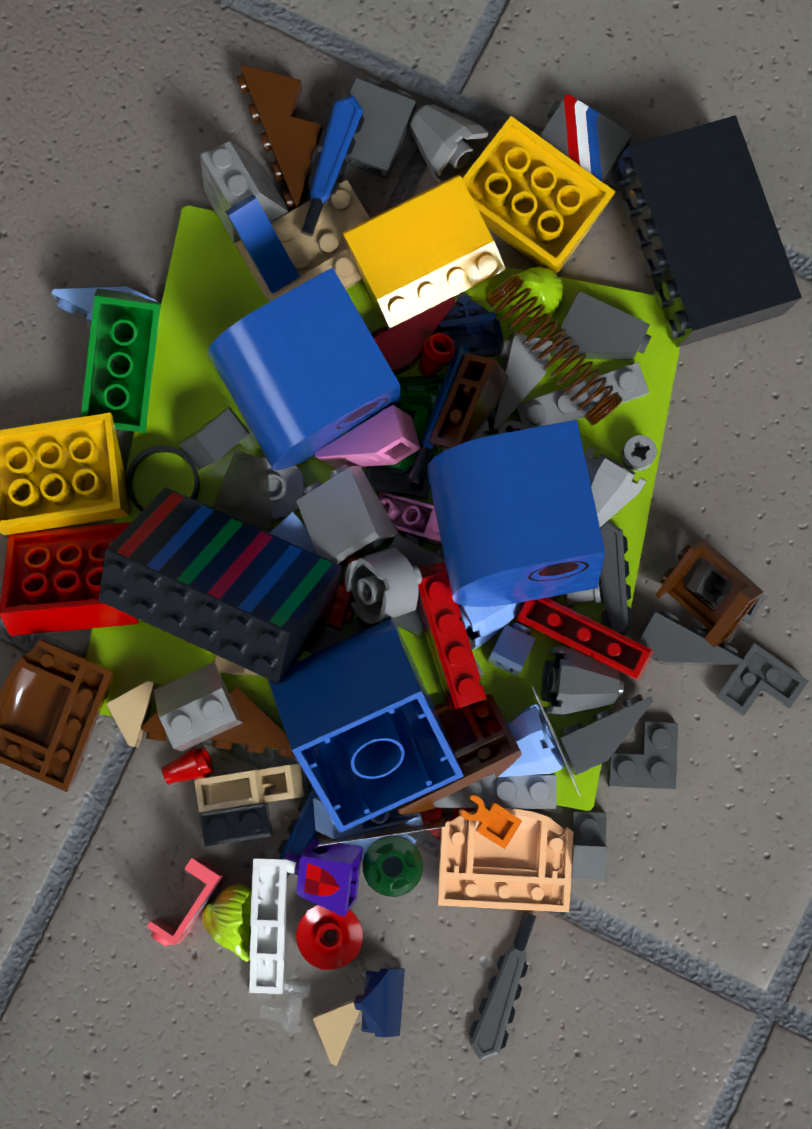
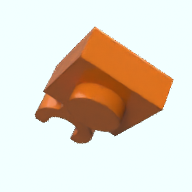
[459,795,522,849]

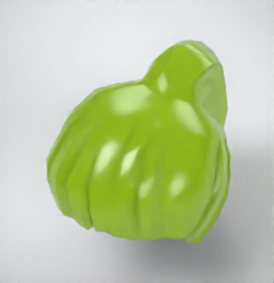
[487,267,564,319]
[202,884,252,962]

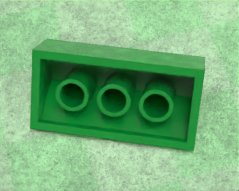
[81,288,161,433]

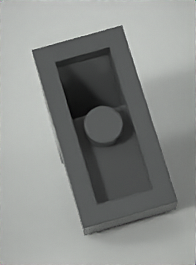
[571,812,608,879]

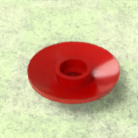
[296,905,363,970]

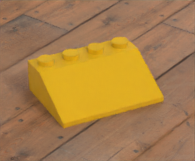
[462,116,615,275]
[342,174,506,328]
[0,413,130,536]

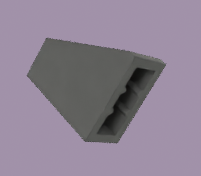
[550,291,652,360]

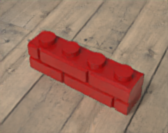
[417,570,487,709]
[517,598,654,681]

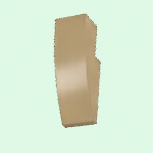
[194,764,305,813]

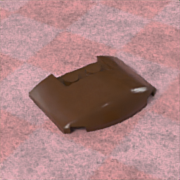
[0,639,114,792]
[397,694,522,815]

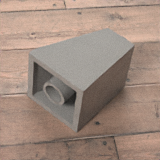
[200,141,290,243]
[296,464,399,568]
[154,662,243,751]

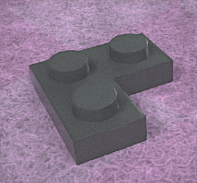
[716,643,809,716]
[609,722,678,789]

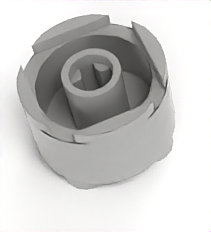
[345,548,422,624]

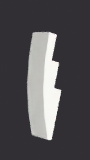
[249,858,287,994]

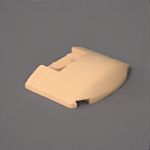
[437,808,574,912]

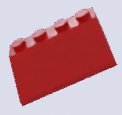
[0,522,139,636]

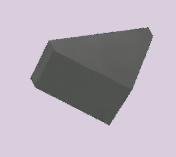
[179,406,250,470]

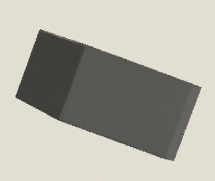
[687,559,765,624]

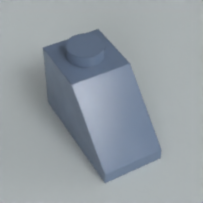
[488,622,536,676]

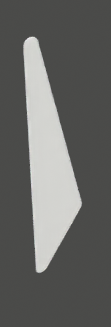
[532,686,581,797]

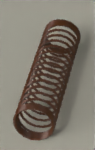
[486,273,623,426]

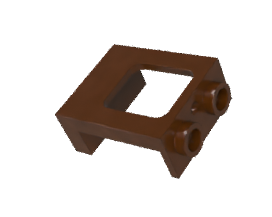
[656,540,764,647]

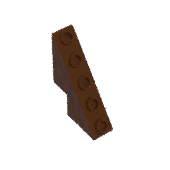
[236,64,322,211]
[141,687,296,758]

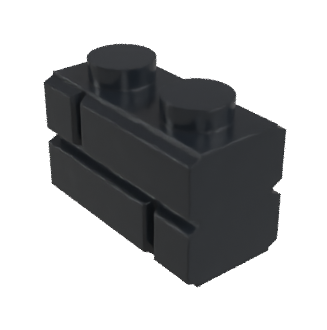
[200,803,273,847]

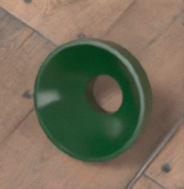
[362,836,423,897]

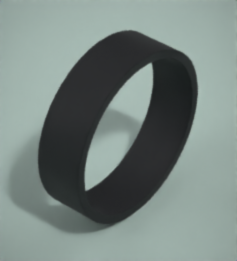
[126,446,200,512]

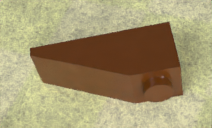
[429,353,509,449]

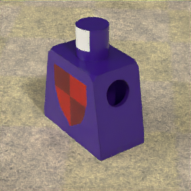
[284,840,363,917]

